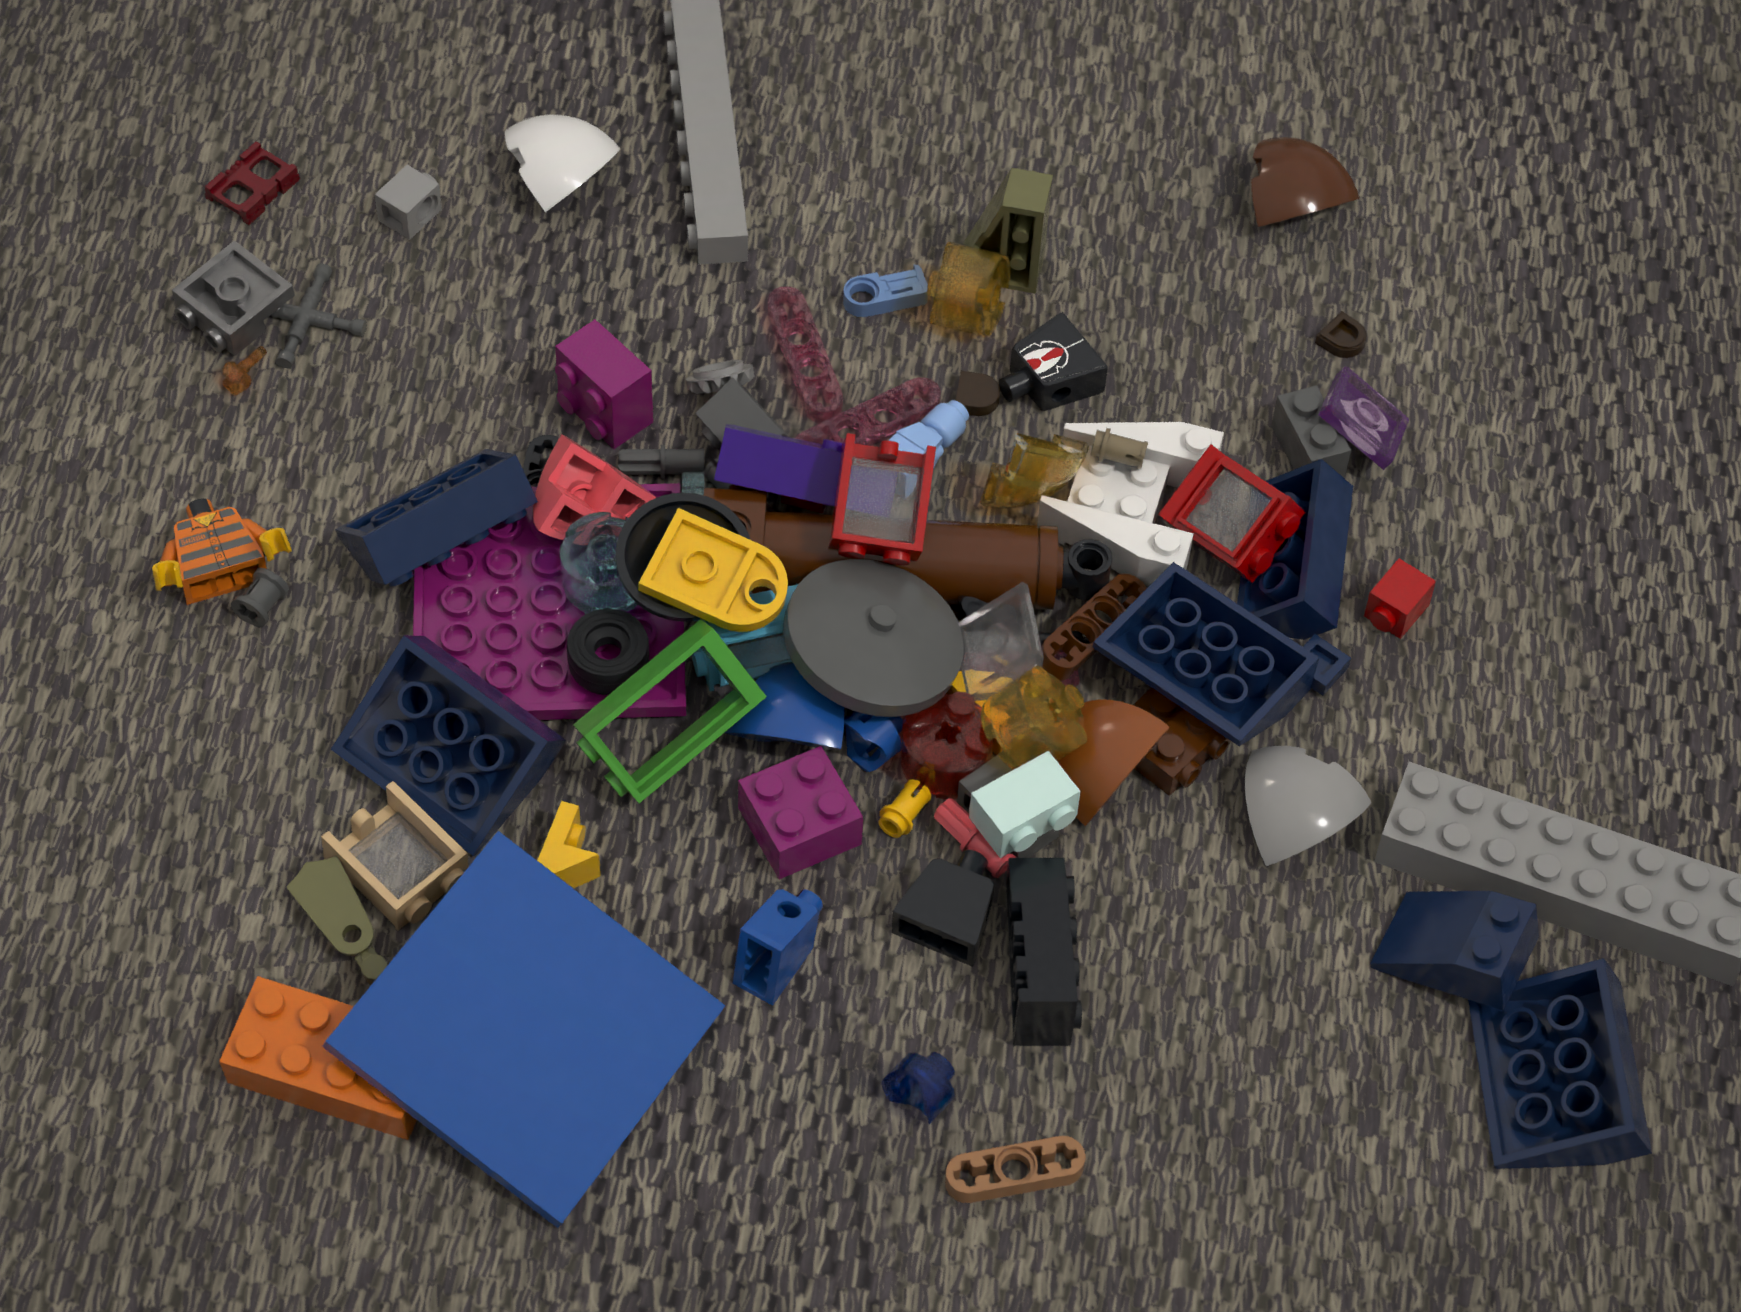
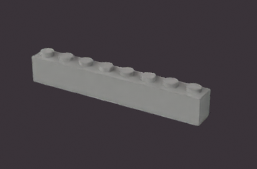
[663,0,748,265]

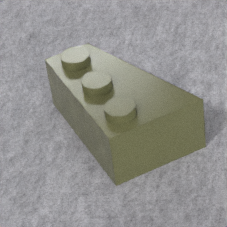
[955,168,1053,294]

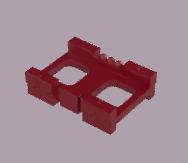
[205,141,300,225]

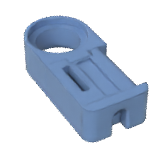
[843,264,929,317]

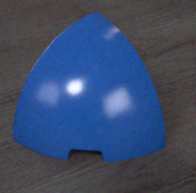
[724,662,844,750]

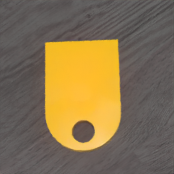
[638,508,788,632]

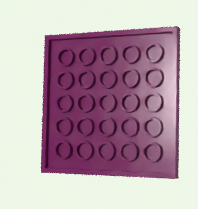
[413,483,686,720]

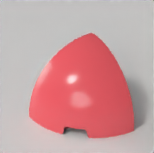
[533,434,657,542]

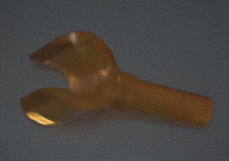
[222,346,267,396]

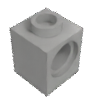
[375,165,442,240]

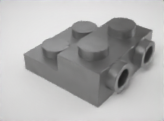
[172,240,295,356]

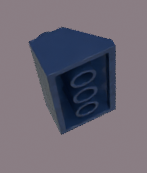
[335,449,538,587]
[1237,459,1353,640]

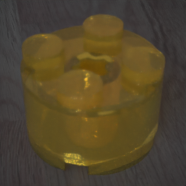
[927,242,1011,336]
[981,666,1087,770]

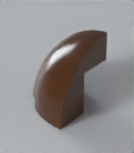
[1251,137,1360,227]

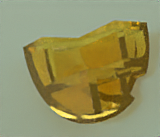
[980,433,1089,509]

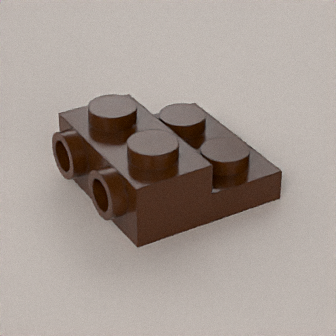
[1133,687,1231,796]

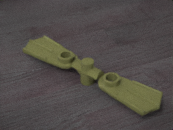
[287,856,388,985]

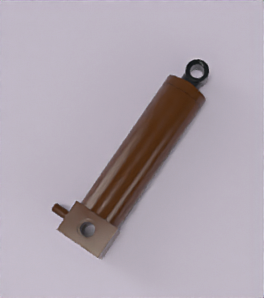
[704,484,1113,610]

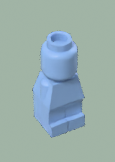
[888,400,969,500]

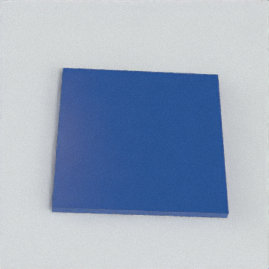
[322,831,726,1228]

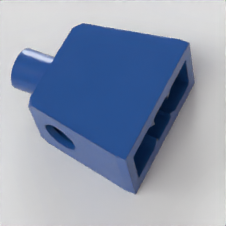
[732,889,823,1006]

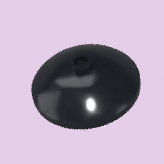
[616,493,750,622]

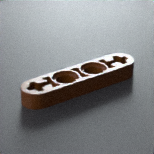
[1034,574,1147,681]

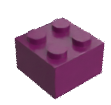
[555,319,653,449]
[738,746,863,879]

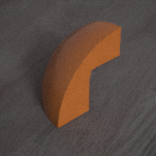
[1048,699,1170,826]

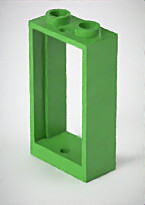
[573,619,767,803]

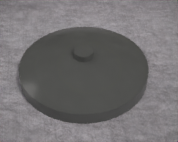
[783,559,964,717]

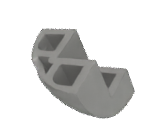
[1245,746,1372,866]

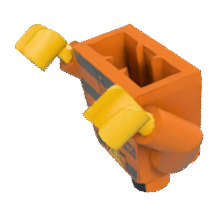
[152,498,292,605]

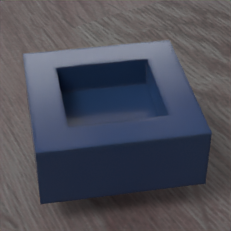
[1303,634,1351,696]

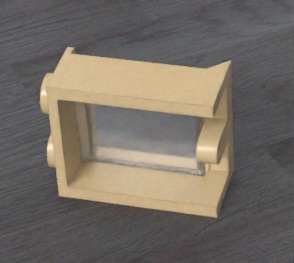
[321,781,468,930]

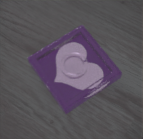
[1318,366,1409,470]

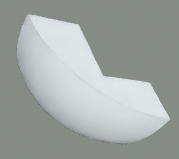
[505,115,620,212]

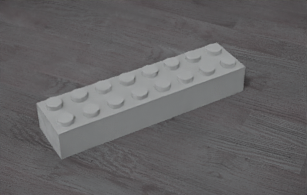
[1374,762,1741,986]

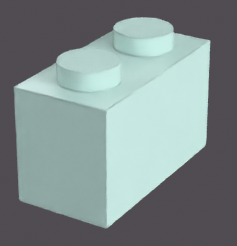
[969,751,1081,858]

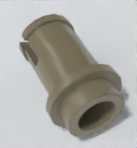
[1090,428,1148,469]

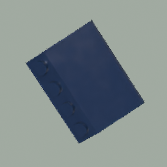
[1092,562,1319,746]
[331,635,567,856]
[1468,958,1652,1169]

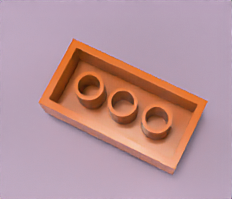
[219,976,417,1140]

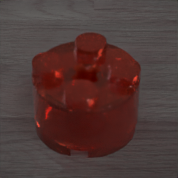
[901,691,994,800]

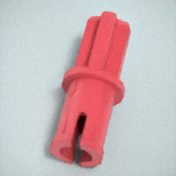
[934,798,1016,878]

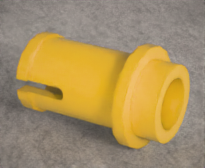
[878,779,932,838]

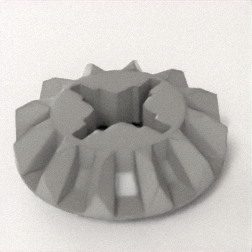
[685,360,755,394]

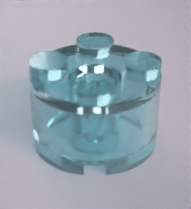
[560,512,638,615]

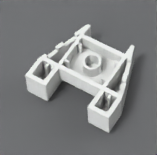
[1037,422,1224,588]

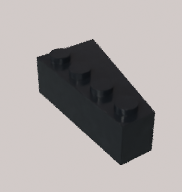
[1006,858,1082,1046]

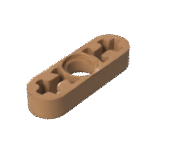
[945,1136,1086,1203]

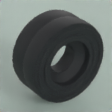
[567,609,649,695]

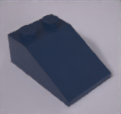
[1370,891,1539,1011]

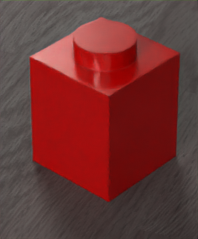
[1364,558,1436,639]

